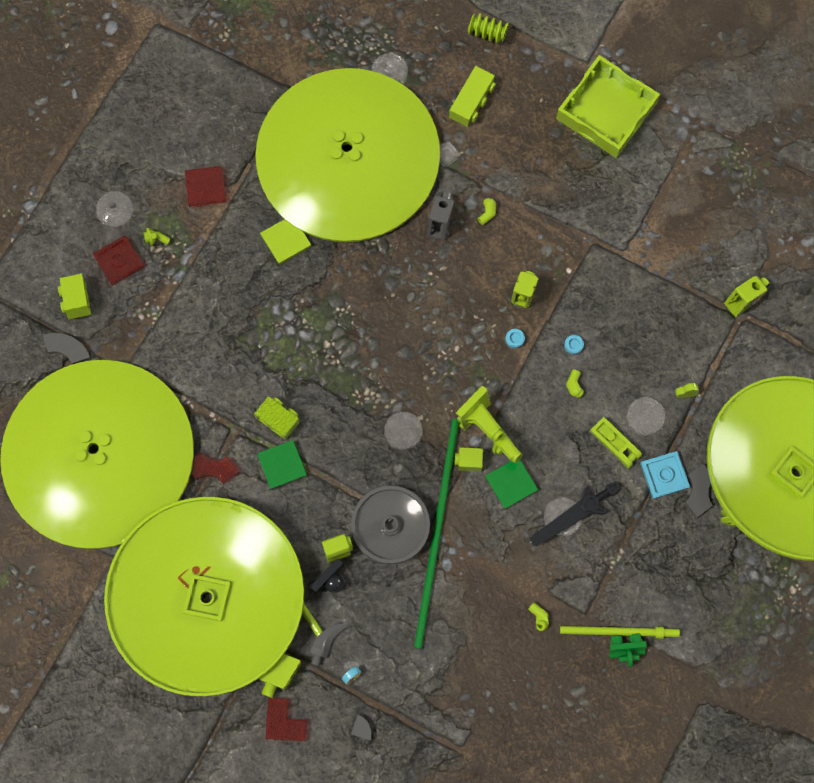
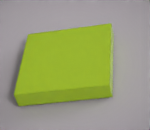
[260,219,311,265]

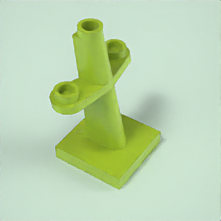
[456,386,523,463]

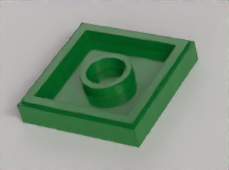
[257,440,307,490]
[485,460,538,510]

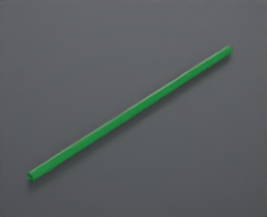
[414,419,459,649]

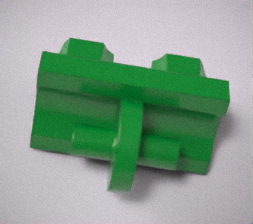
[609,634,647,667]

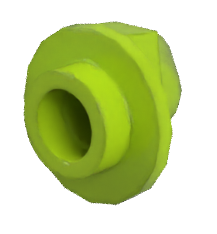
[143,227,170,246]

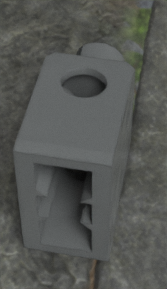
[427,192,454,241]

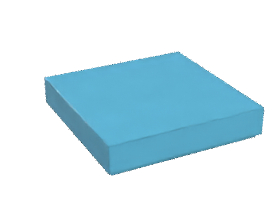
[640,451,690,499]

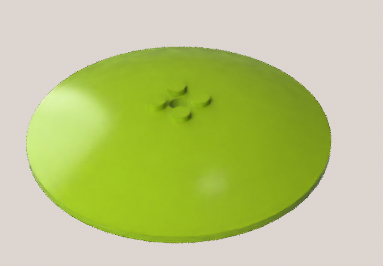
[256,68,440,242]
[1,360,194,549]
[707,376,814,561]
[104,497,304,697]

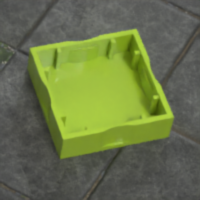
[556,55,660,158]

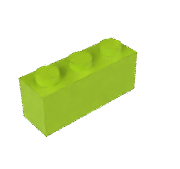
[449,66,496,127]

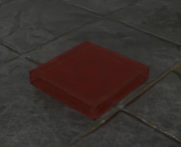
[185,166,226,207]
[93,235,144,286]

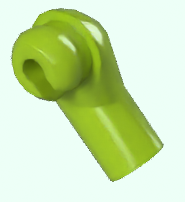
[477,198,496,225]
[566,369,584,398]
[528,602,549,631]

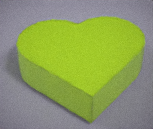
[675,383,699,398]

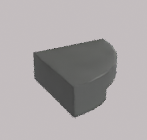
[351,715,371,741]

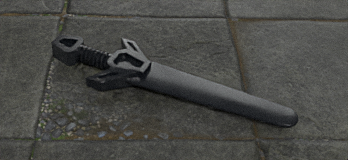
[530,482,620,546]

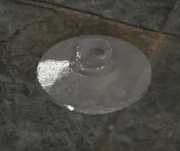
[96,191,133,227]

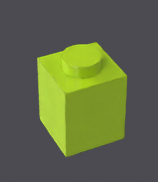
[455,448,483,472]

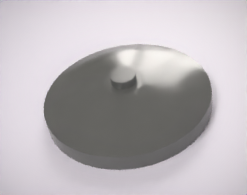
[351,486,430,564]

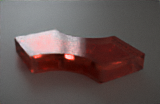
[191,452,239,484]

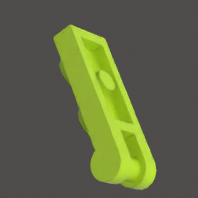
[590,417,642,469]

